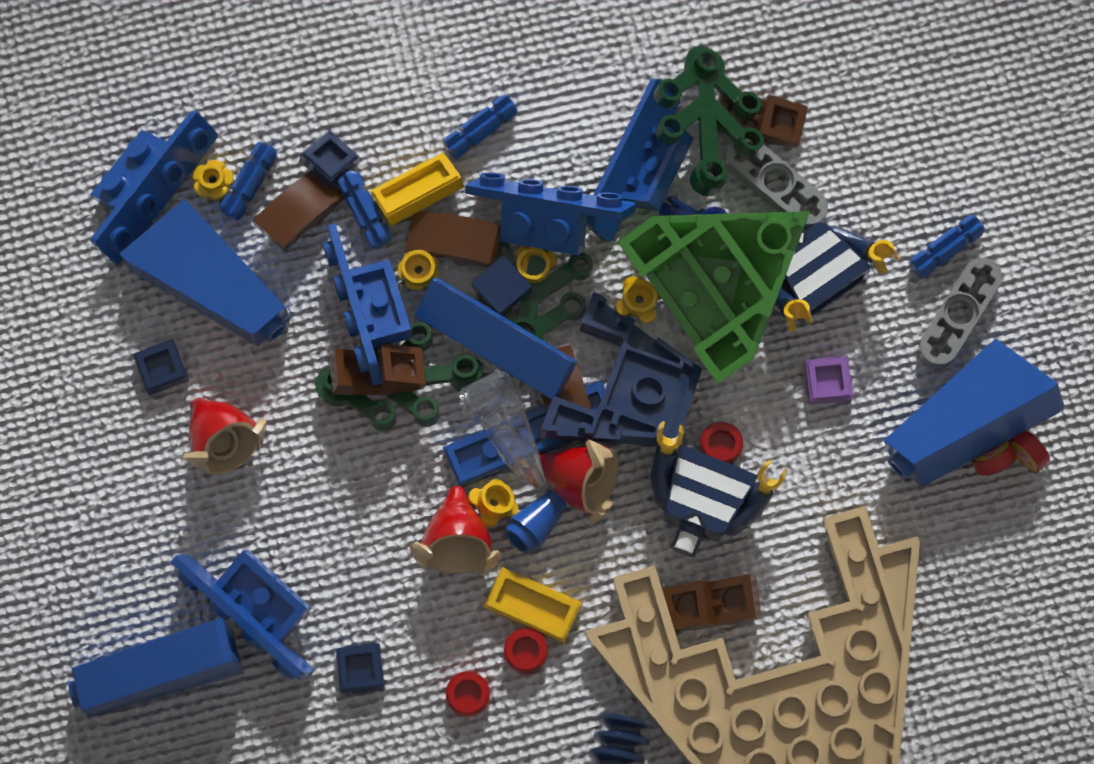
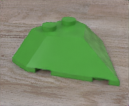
[617,211,811,384]

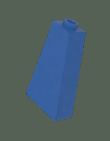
[119,198,290,346]
[884,338,1065,487]
[68,618,244,716]

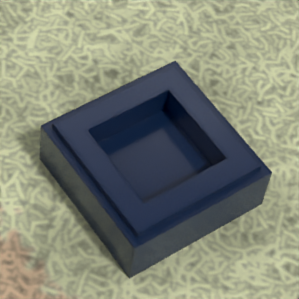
[299,130,360,188]
[471,256,532,316]
[133,339,189,396]
[336,643,385,694]

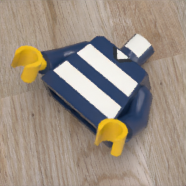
[774,221,899,332]
[650,421,787,557]

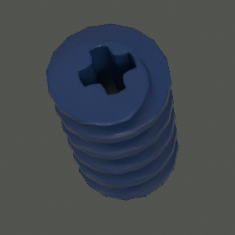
[587,713,653,764]

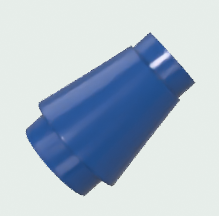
[504,490,567,555]

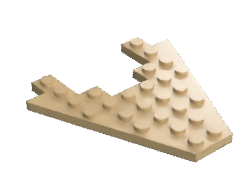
[585,506,920,764]

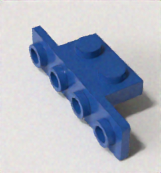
[586,78,694,242]
[90,111,218,265]
[465,172,636,256]
[323,223,413,386]
[170,550,315,680]

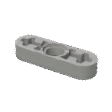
[725,138,828,231]
[917,258,1002,370]

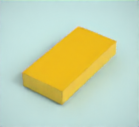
[370,152,465,227]
[484,567,582,644]

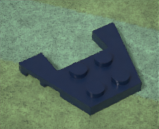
[539,292,702,446]

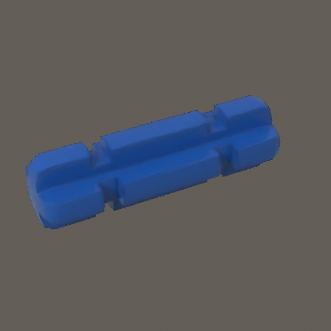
[443,94,517,159]
[220,141,277,220]
[337,170,392,249]
[909,215,985,279]

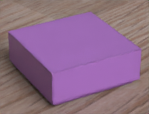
[804,356,853,405]

